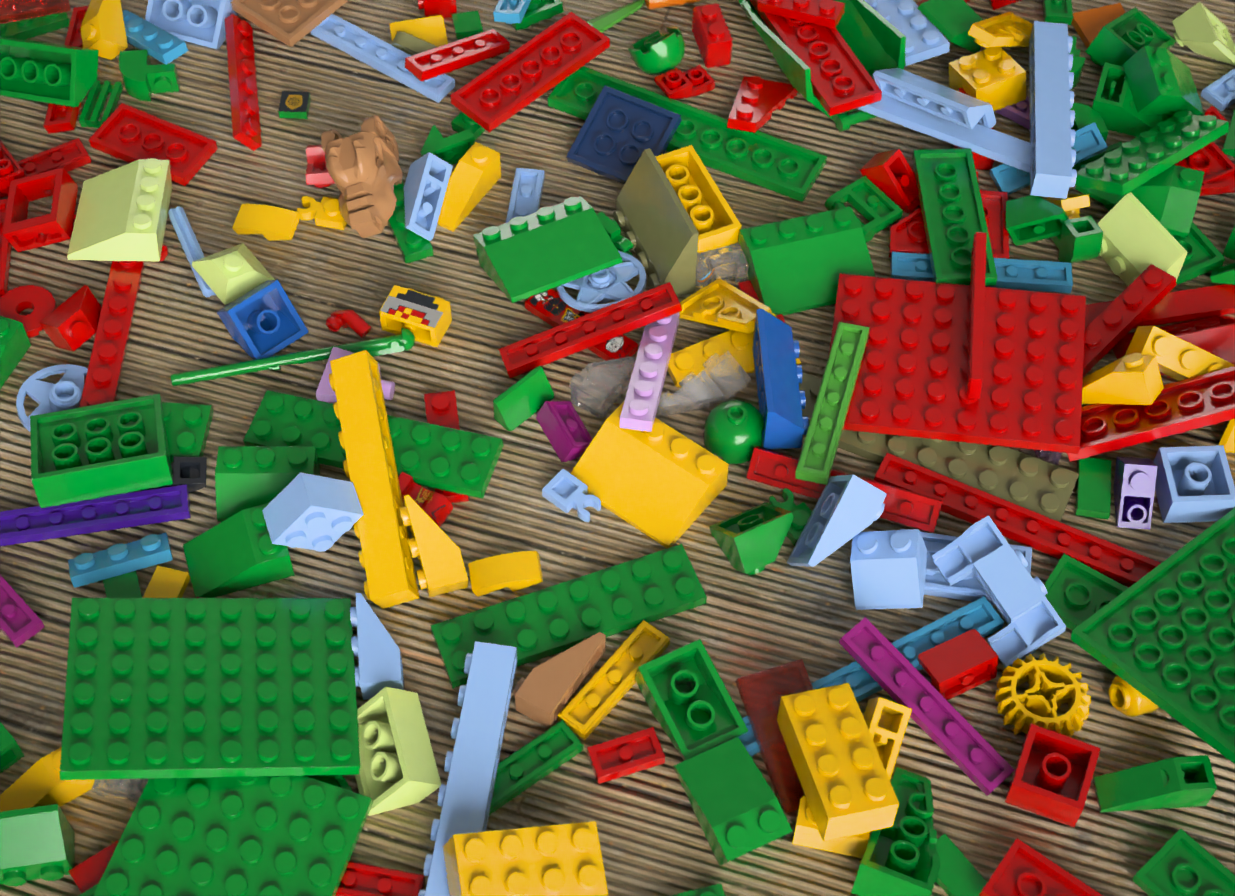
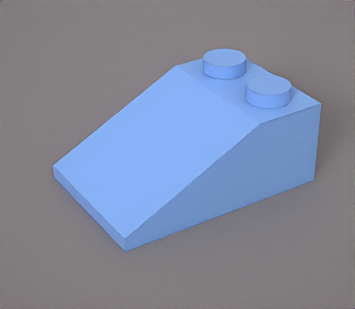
[786,474,887,567]

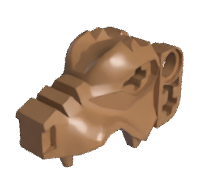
[321,115,403,239]

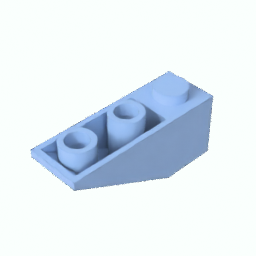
[350,593,404,700]

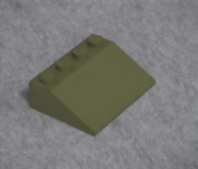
[613,148,699,297]

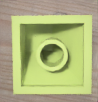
[1172,2,1235,66]
[192,243,275,305]

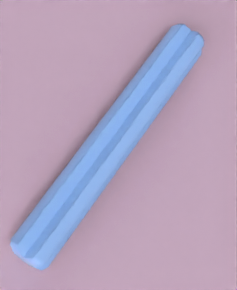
[168,206,216,297]

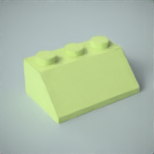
[1097,192,1188,292]
[355,687,441,816]

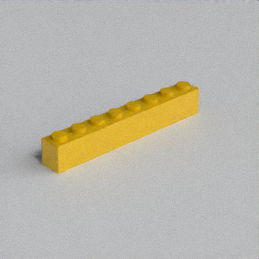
[329,350,420,609]

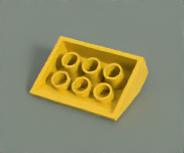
[570,400,729,548]

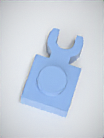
[542,469,601,522]

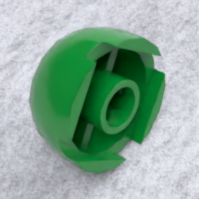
[628,26,685,75]
[703,400,764,464]

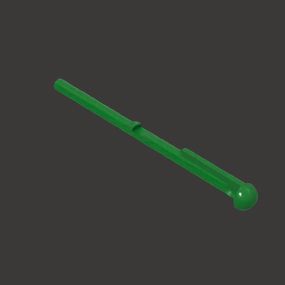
[171,328,415,386]

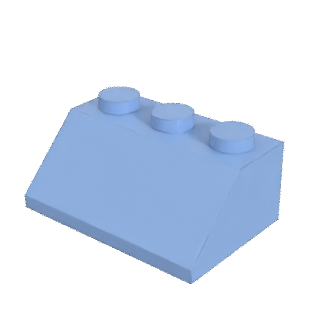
[145,0,238,50]

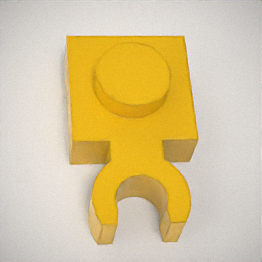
[297,196,347,230]

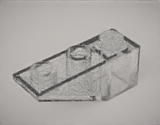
[655,351,752,418]

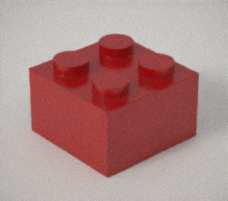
[1005,724,1101,827]

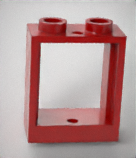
[3,167,78,252]

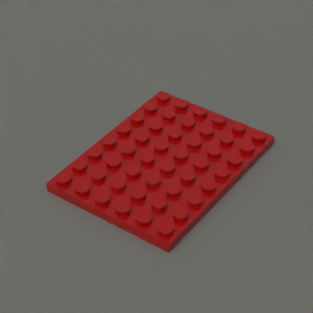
[829,274,1086,454]

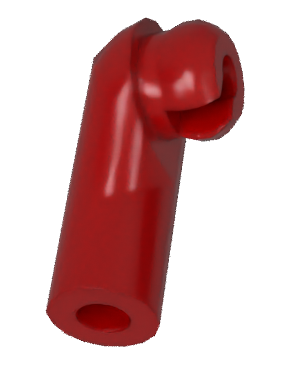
[326,309,372,338]

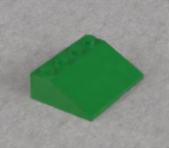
[473,196,622,303]
[737,206,876,316]
[30,394,173,508]

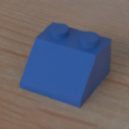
[217,280,309,360]

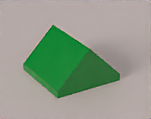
[918,0,983,53]

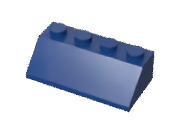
[752,309,809,449]

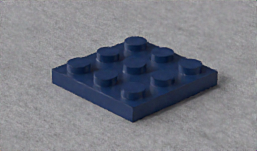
[566,85,682,184]

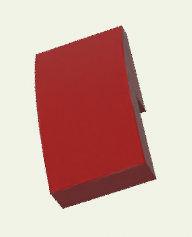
[654,65,715,99]

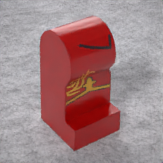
[398,472,453,527]

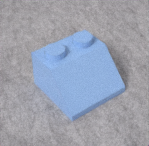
[850,529,927,610]

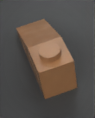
[513,632,606,729]

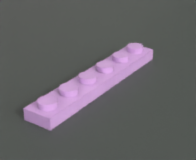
[620,312,680,432]

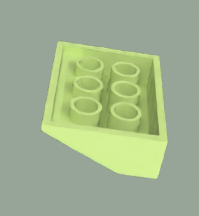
[67,158,172,262]

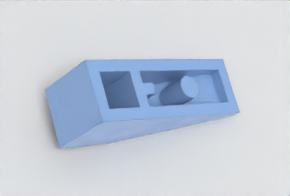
[404,152,453,241]

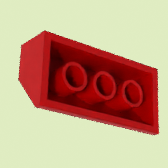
[1112,315,1235,378]

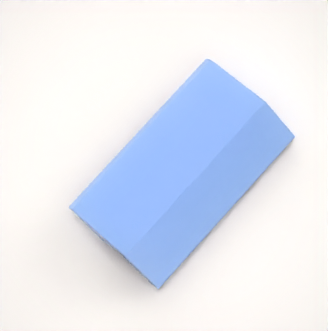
[873,68,996,130]

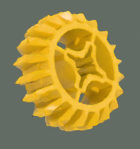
[995,653,1091,737]

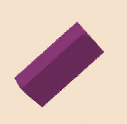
[536,401,593,462]

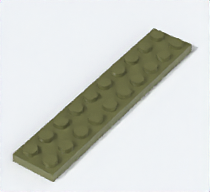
[799,372,1079,522]

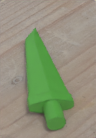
[586,0,645,33]

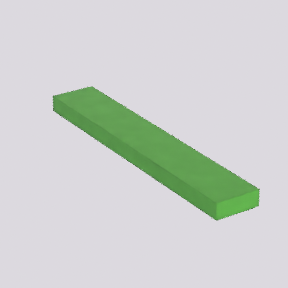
[795,322,870,485]

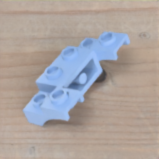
[931,515,1066,668]

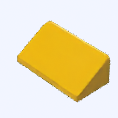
[389,15,448,47]

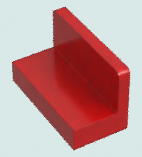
[918,629,998,700]

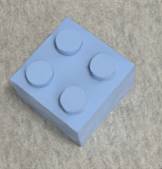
[1153,445,1235,523]
[262,472,364,552]

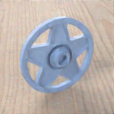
[557,251,646,313]
[16,364,88,432]

